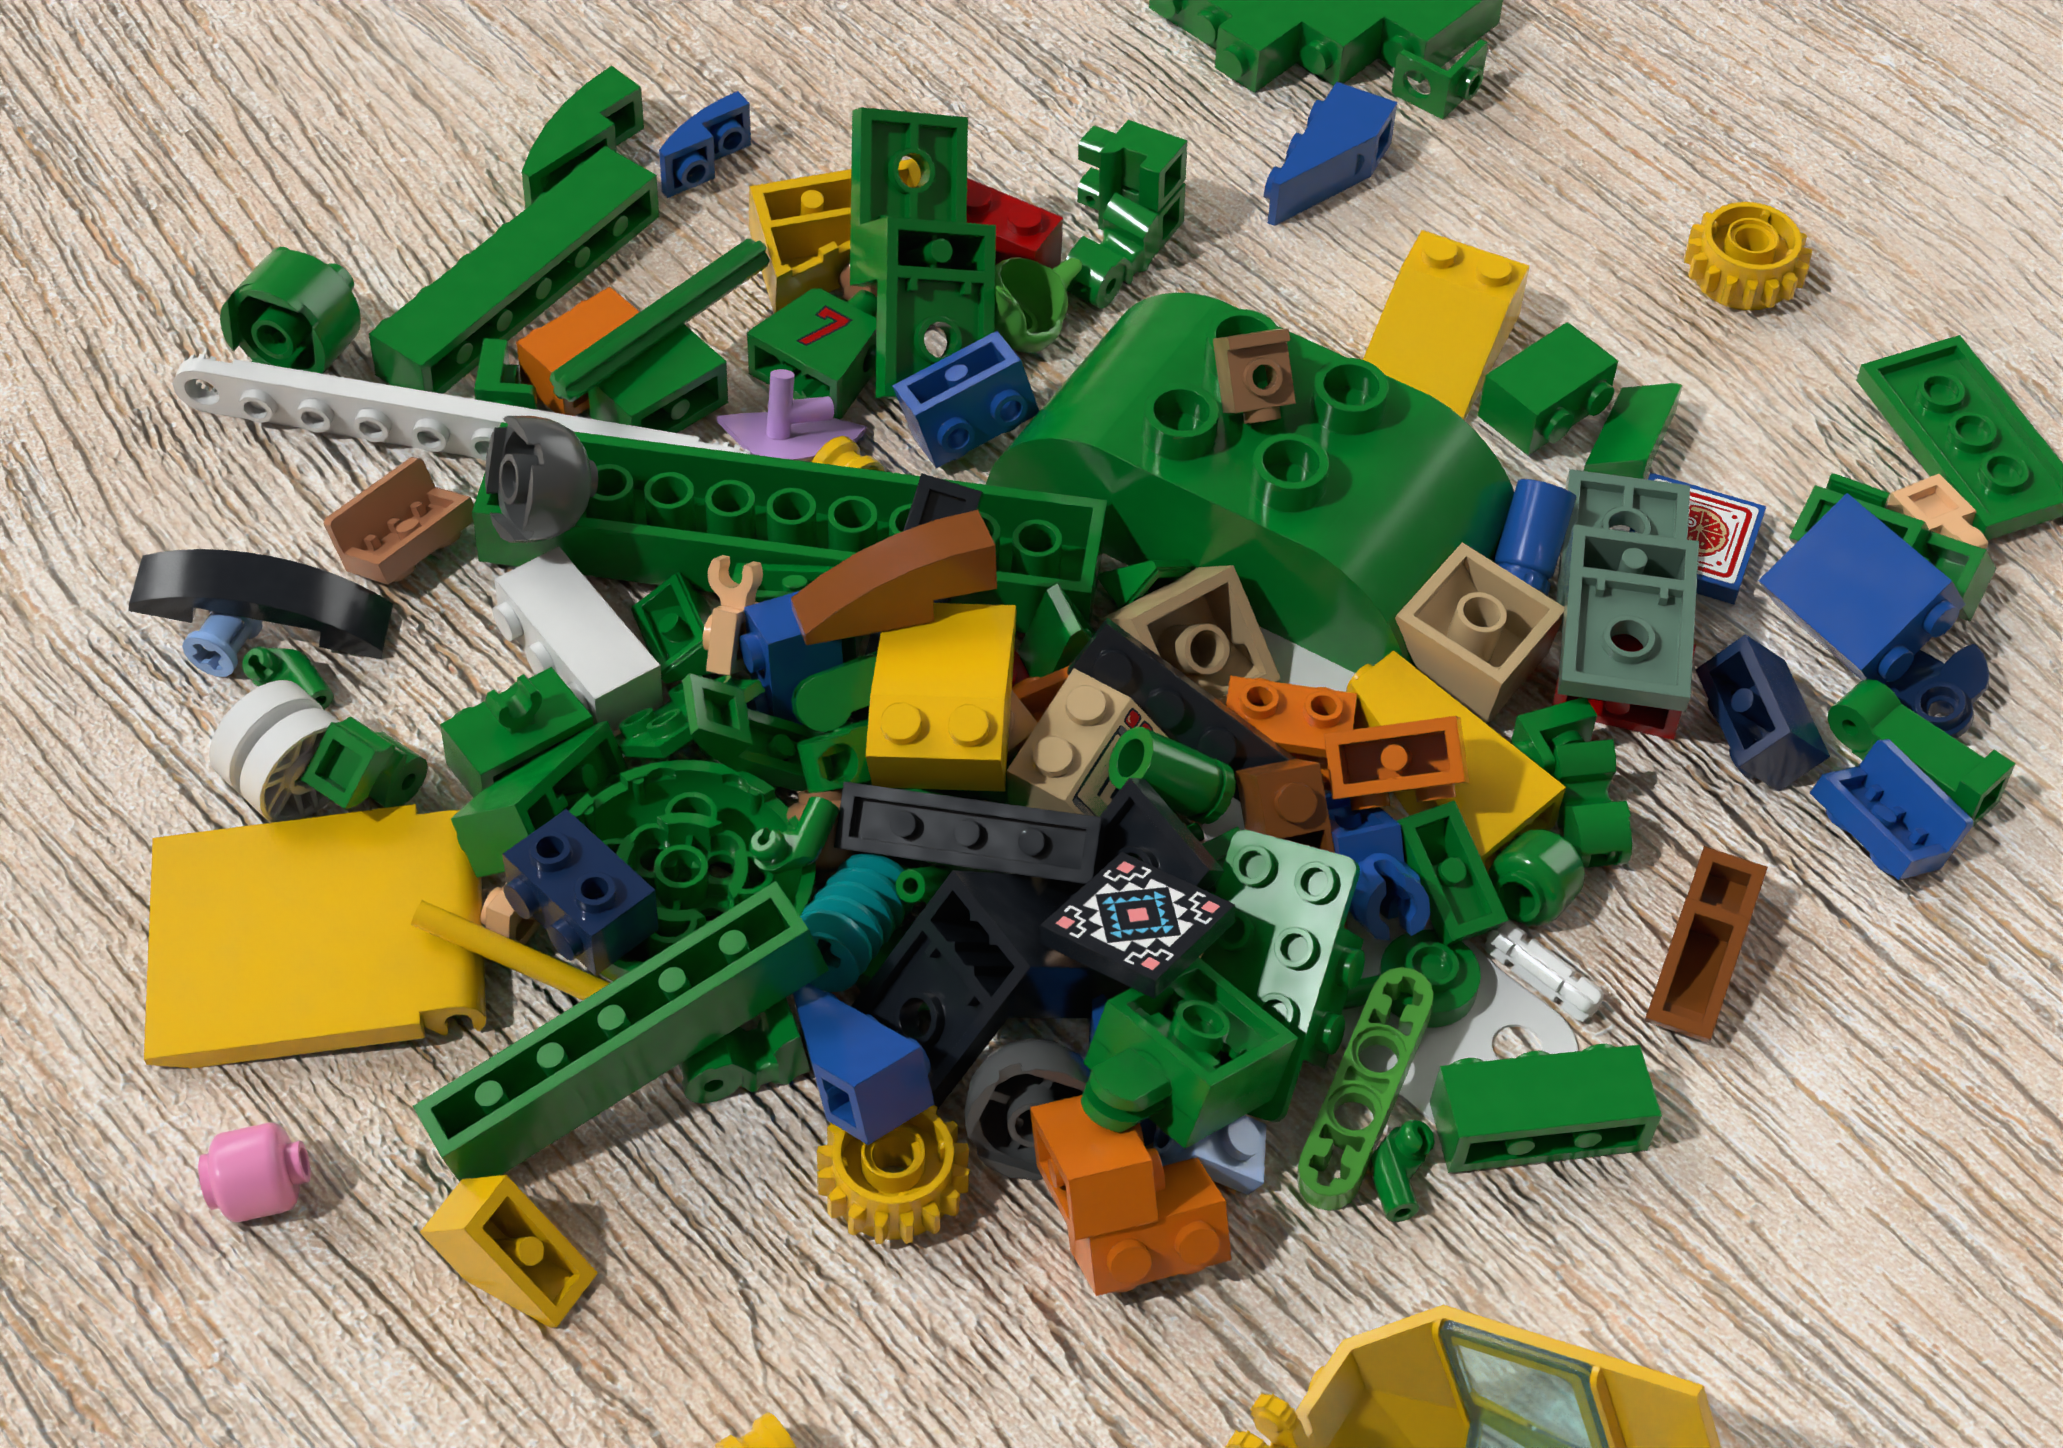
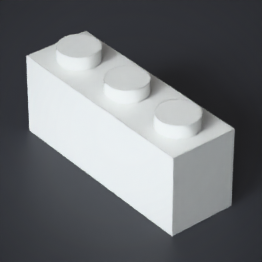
[492,547,663,732]

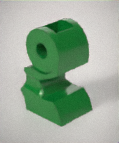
[1066,192,1159,309]
[301,717,428,809]
[1553,739,1632,869]
[678,998,811,1103]

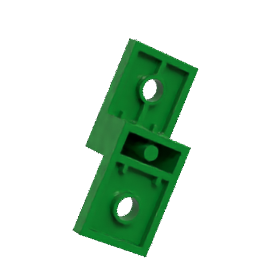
[850,107,996,399]

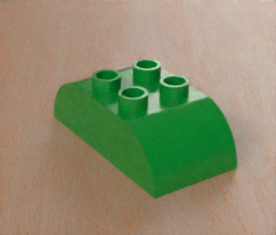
[986,293,1514,673]

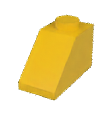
[420,1175,598,1327]

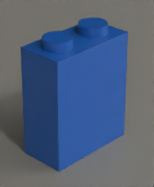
[1758,493,1966,684]

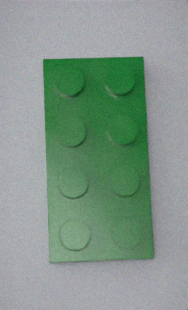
[1856,335,2063,540]

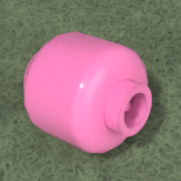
[198,1122,311,1222]

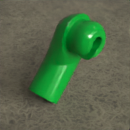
[242,646,334,710]

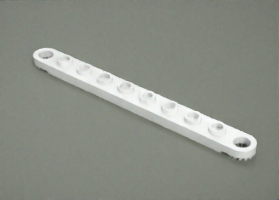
[173,354,750,461]

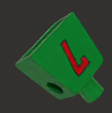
[747,288,877,420]

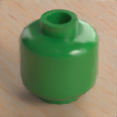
[1488,829,1585,926]

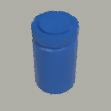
[1495,479,1577,596]

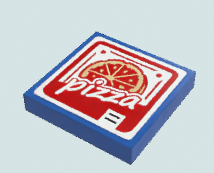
[1629,472,1767,605]

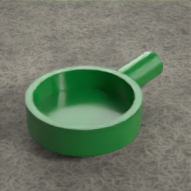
[1343,930,1481,1028]

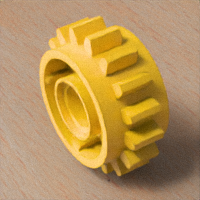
[1684,202,1812,311]
[817,1105,970,1244]

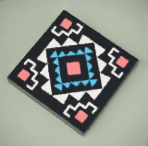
[1040,852,1235,999]

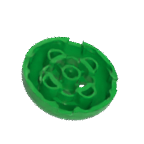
[569,760,816,981]

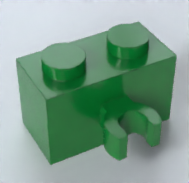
[440,667,593,798]

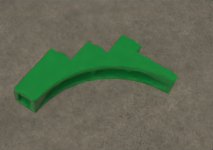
[1149,0,1503,93]

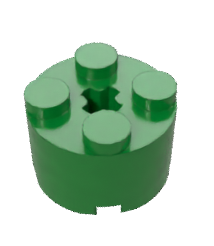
[220,247,361,374]

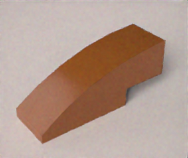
[791,510,997,645]
[1645,846,1768,1043]

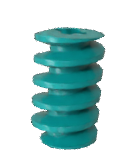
[800,853,916,992]

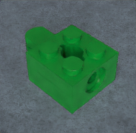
[1081,957,1298,1149]

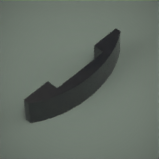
[128,549,393,659]

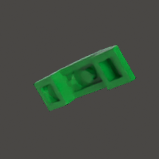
[682,673,872,791]

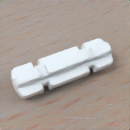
[1484,921,1604,1022]

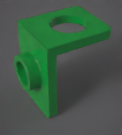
[1392,39,1488,120]

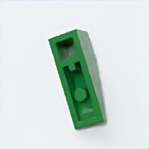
[451,721,628,878]

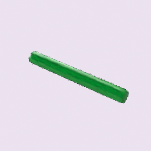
[549,238,770,402]

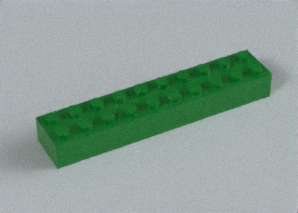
[472,422,1107,633]

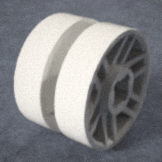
[209,680,339,823]

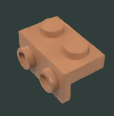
[324,457,474,585]

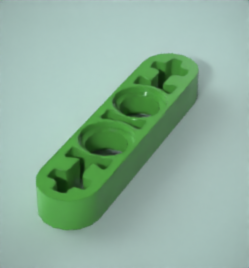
[1297,967,1434,1211]

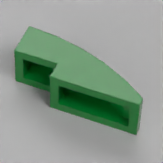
[521,66,644,209]
[1789,485,1997,622]

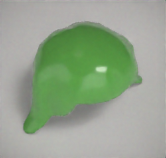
[994,257,1082,353]

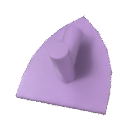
[716,369,866,462]

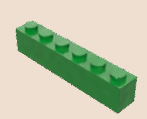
[369,146,659,394]
[413,881,829,1182]

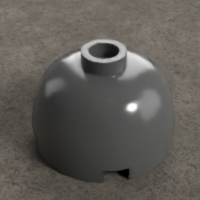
[485,416,598,543]
[964,1038,1091,1180]

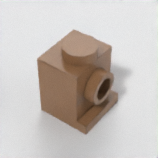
[1213,329,1296,423]

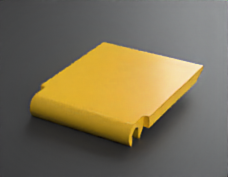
[144,804,486,1069]

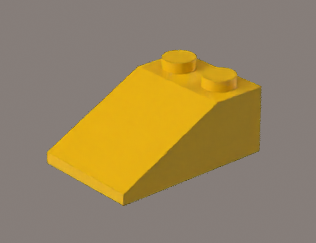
[1363,230,1530,421]
[866,603,1017,792]

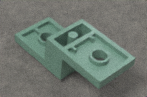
[1556,469,1699,712]

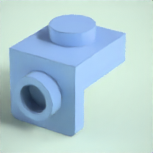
[1153,1115,1266,1195]

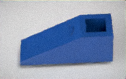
[1264,82,1398,226]
[793,983,934,1145]

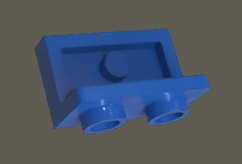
[1810,739,1973,880]

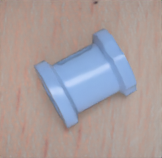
[182,611,263,677]

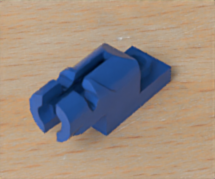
[1325,792,1430,940]

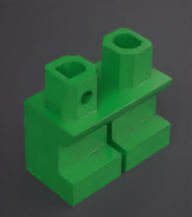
[1077,120,1188,252]

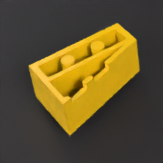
[749,159,921,313]

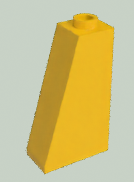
[1346,651,1566,873]

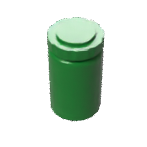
[1108,727,1236,825]

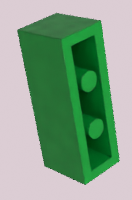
[1429,1044,1662,1173]

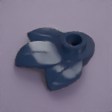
[1885,644,1990,739]

